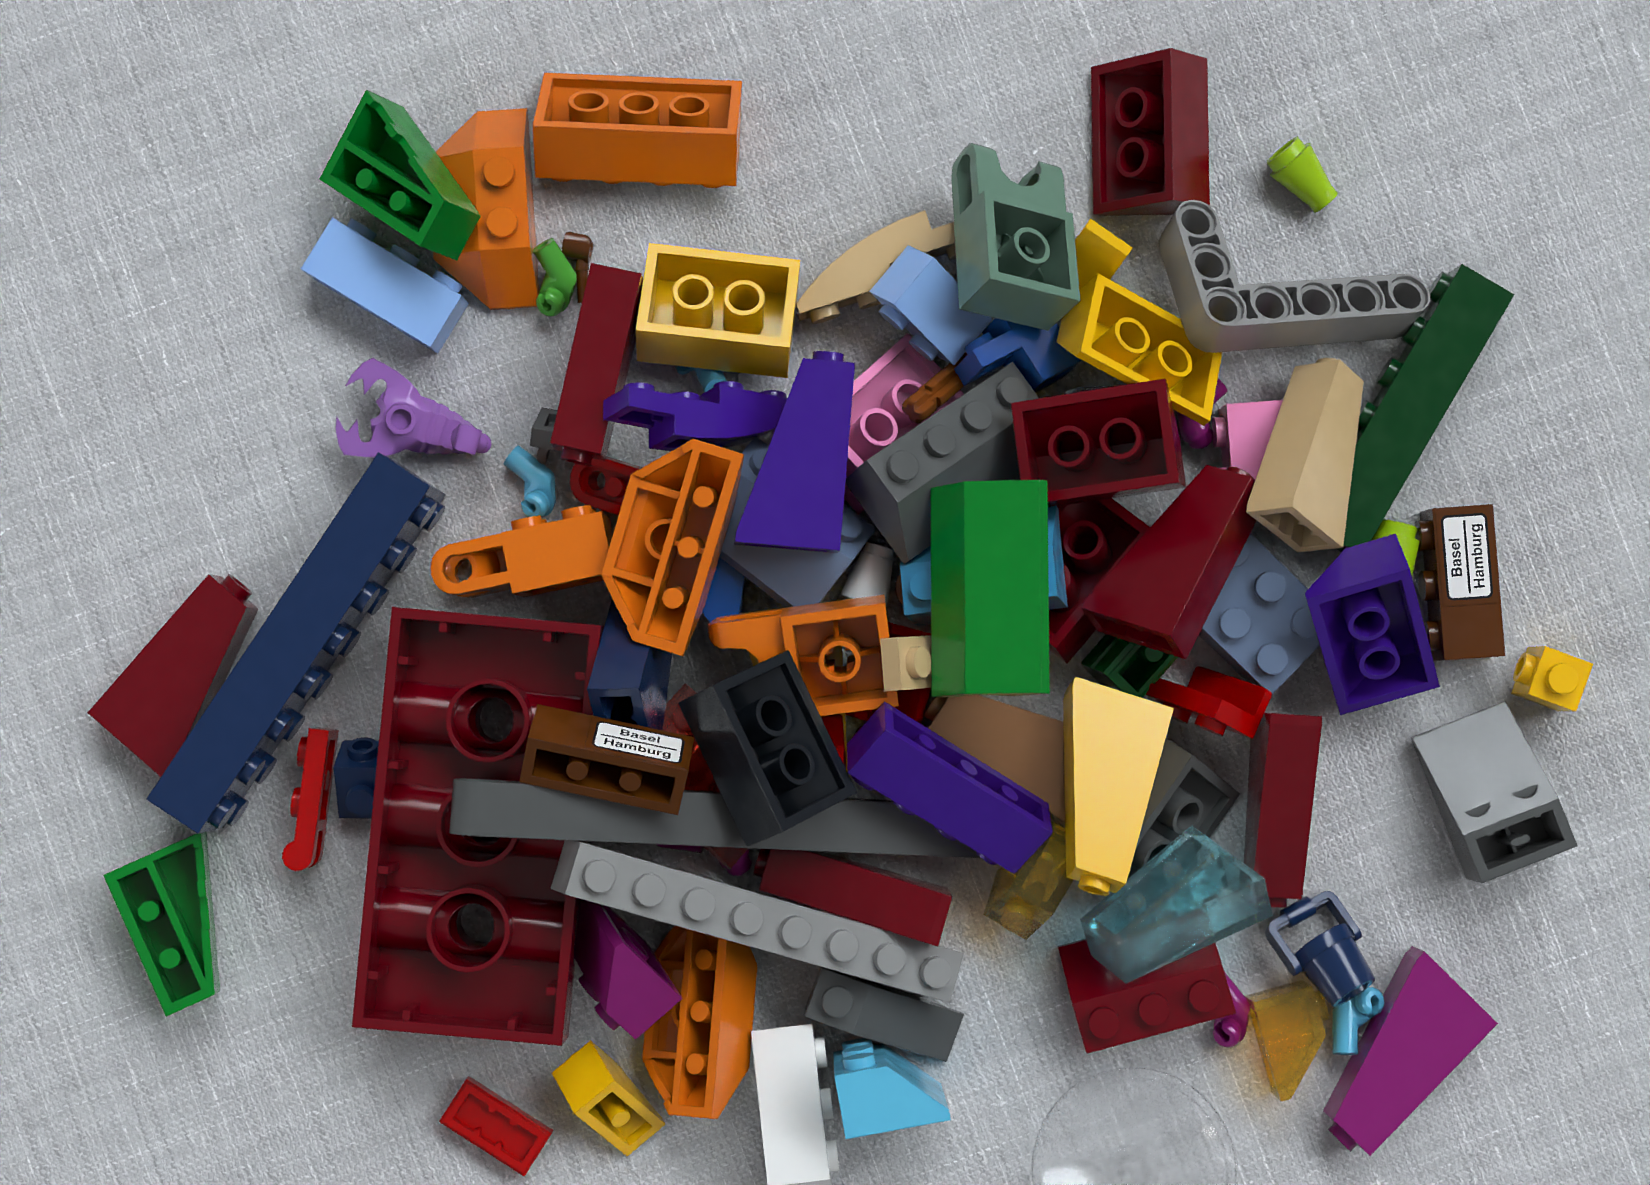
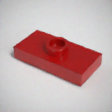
[439,1076,554,1177]

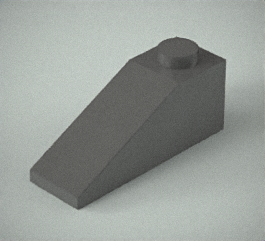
[804,966,964,1062]

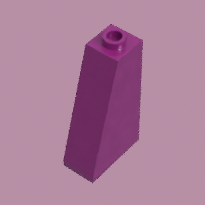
[1323,946,1498,1156]

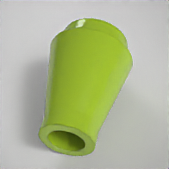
[1266,136,1338,213]

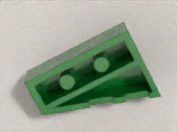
[319,90,481,260]
[103,832,220,1017]

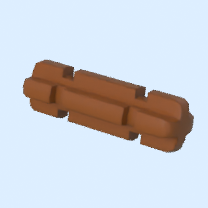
[902,352,967,424]

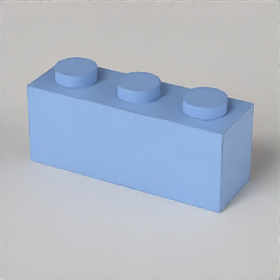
[301,217,469,354]

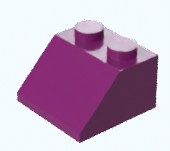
[574,899,682,1040]

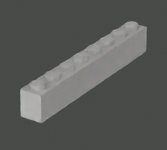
[551,840,964,1003]

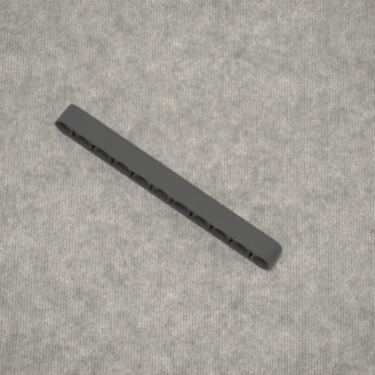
[449,778,980,858]

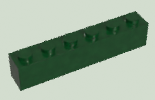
[1335,264,1515,552]

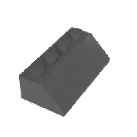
[845,362,1039,564]

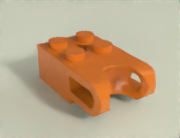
[431,505,613,598]
[707,595,899,716]

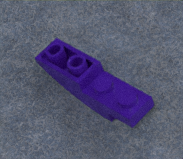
[603,381,787,451]

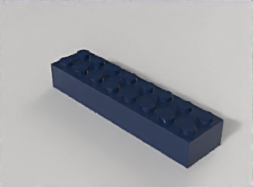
[146,452,446,834]

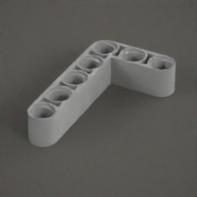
[1159,200,1430,353]

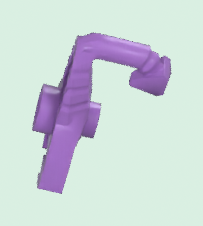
[335,358,492,457]

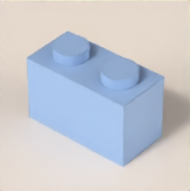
[869,245,992,365]

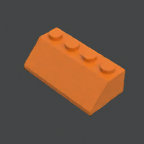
[532,72,742,188]

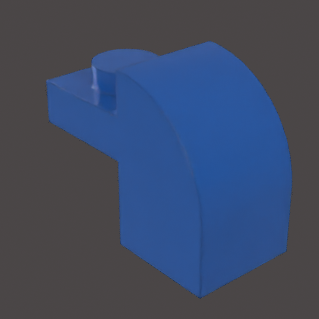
[954,318,1082,393]

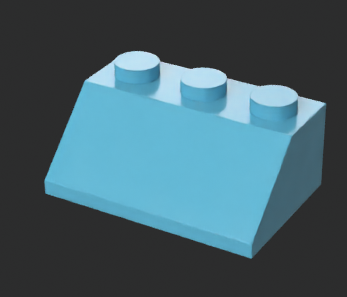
[833,1038,951,1139]

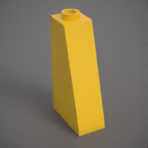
[1063,676,1174,896]

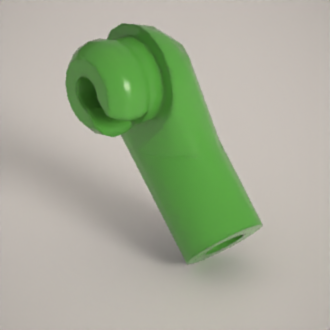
[533,238,577,317]

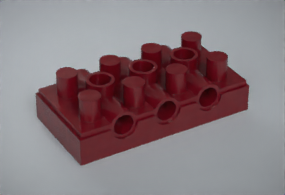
[352,607,604,1046]

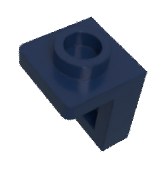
[333,737,379,819]

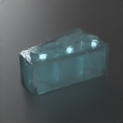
[1080,825,1273,983]

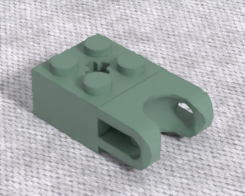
[951,143,1080,331]

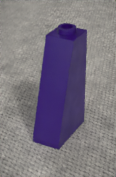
[734,351,855,553]

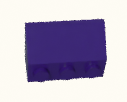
[1305,533,1440,715]

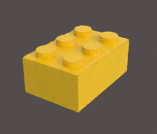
[635,243,800,378]

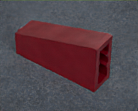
[550,263,643,466]
[1081,465,1257,659]
[87,574,258,777]
[1242,713,1322,908]
[753,849,953,947]

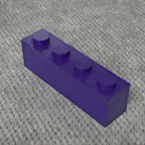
[847,701,1053,874]

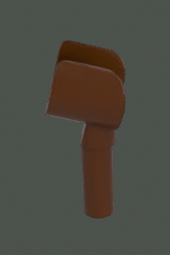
[562,232,594,303]

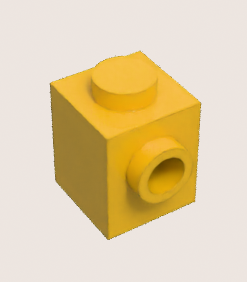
[1511,646,1593,712]

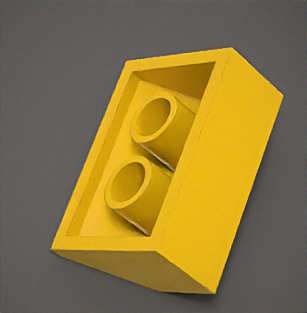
[1056,273,1222,426]

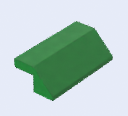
[931,480,1050,697]

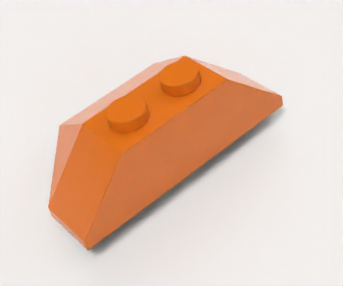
[433,108,539,310]
[601,439,745,656]
[642,926,758,1119]

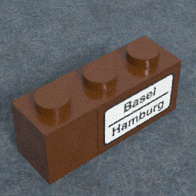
[1415,504,1505,661]
[519,704,694,815]

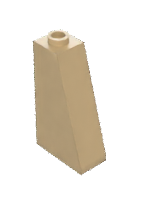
[1246,358,1364,552]

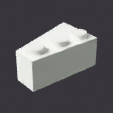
[751,1024,840,1185]

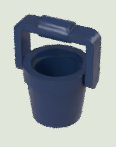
[1265,891,1375,1007]

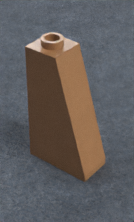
[923,695,1065,823]

